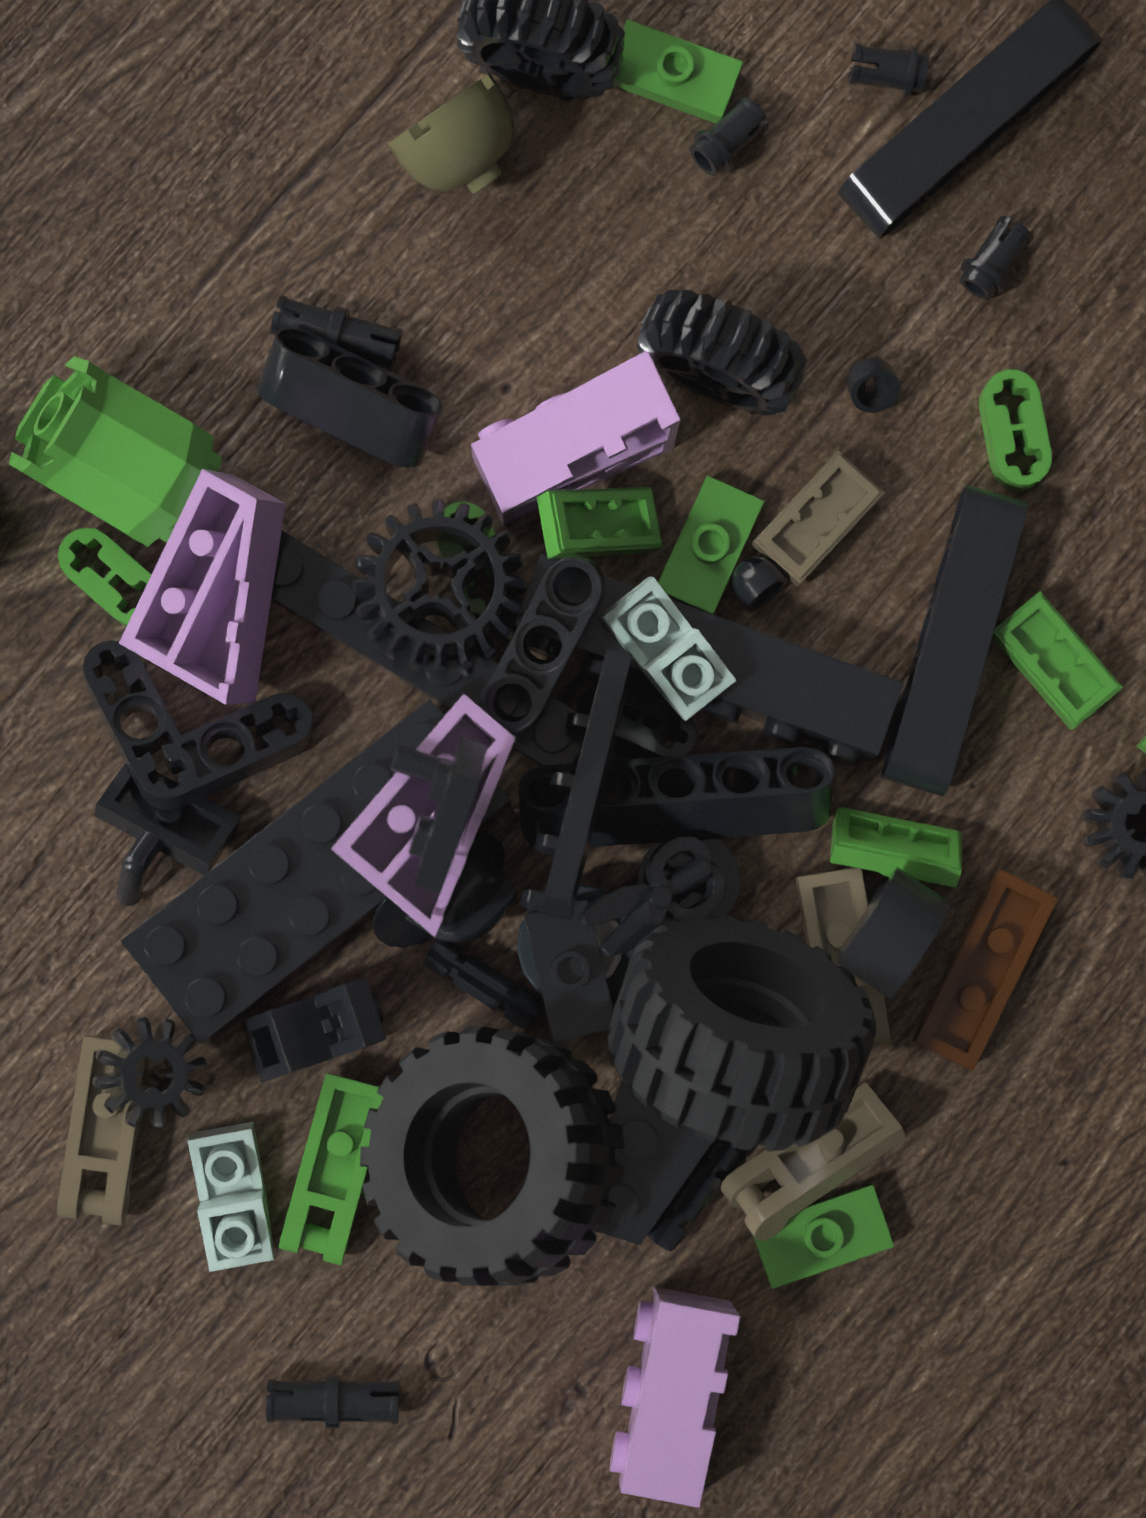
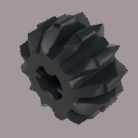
[1081,772,1146,880]
[93,1016,207,1129]

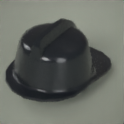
[372,833,517,948]

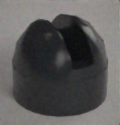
[847,357,900,413]
[731,556,788,612]

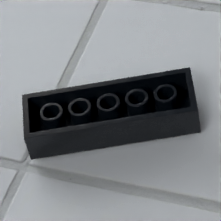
[121,699,511,1044]

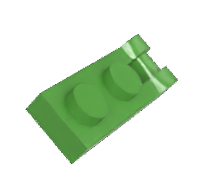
[279,1072,383,1266]

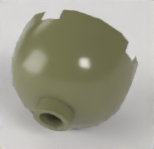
[387,73,515,194]

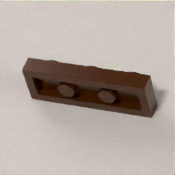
[912,869,1058,1071]

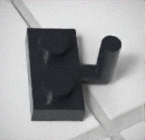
[390,737,488,893]
[94,764,241,906]

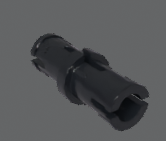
[271,295,403,369]
[266,1375,400,1429]

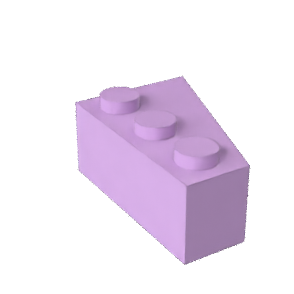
[471,350,680,525]
[119,469,286,705]
[331,694,515,937]
[609,1286,740,1508]

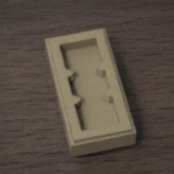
[752,450,885,587]

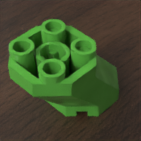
[9,356,222,547]

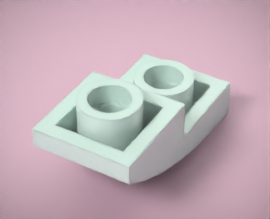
[599,577,737,721]
[187,1122,275,1272]

